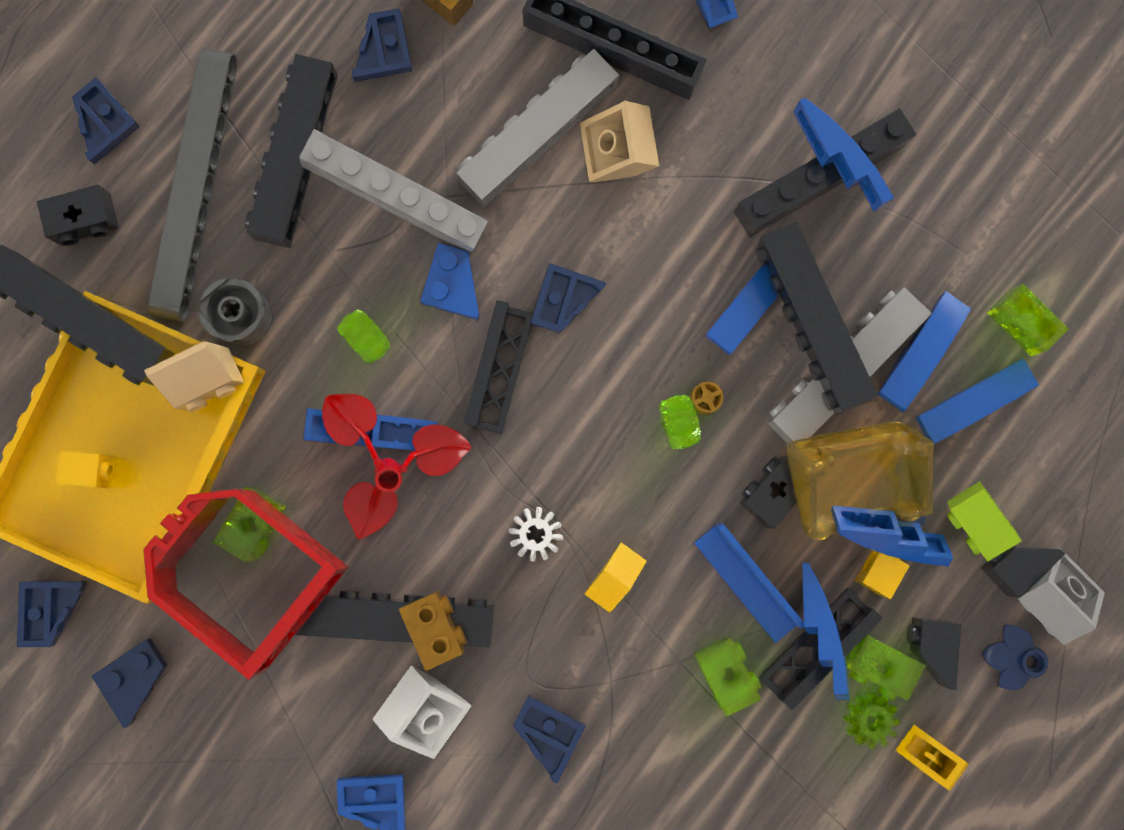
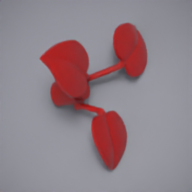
[322,394,471,539]

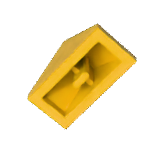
[584,543,647,613]
[895,725,969,791]

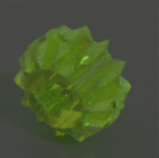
[337,309,390,364]
[659,395,701,449]
[842,691,901,749]

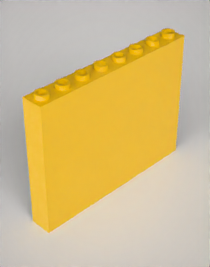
[0,291,266,604]

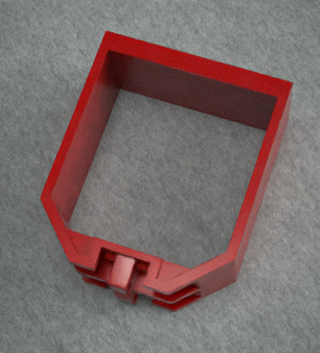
[143,489,349,680]

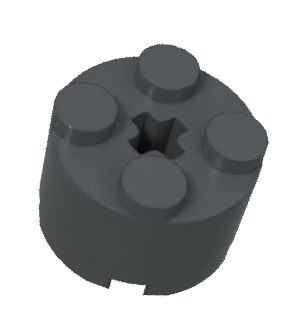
[199,278,274,347]

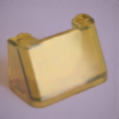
[787,422,934,540]

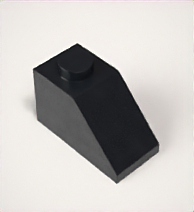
[981,547,1065,598]
[907,617,961,690]

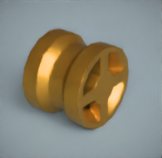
[689,381,723,415]

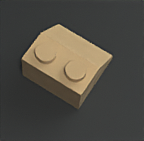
[580,101,659,183]
[144,341,244,412]

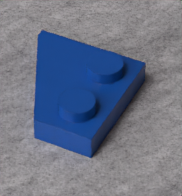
[420,243,480,321]
[337,774,406,830]

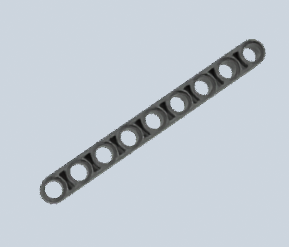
[148,49,237,322]

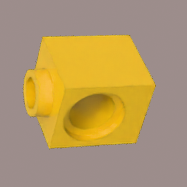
[56,451,114,488]
[854,550,909,599]

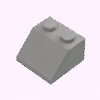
[1017,547,1105,645]

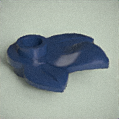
[982,625,1048,690]

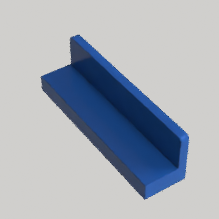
[693,523,804,643]

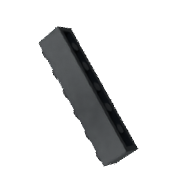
[522,0,707,101]
[245,54,338,248]
[734,108,917,238]
[756,221,878,416]
[0,244,175,386]
[295,590,494,648]

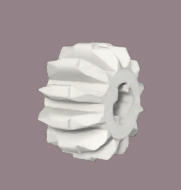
[509,507,563,562]

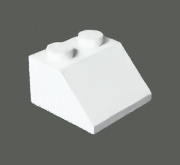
[373,666,471,759]

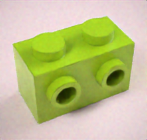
[947,481,1022,562]

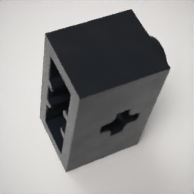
[36,185,119,246]
[740,455,816,529]

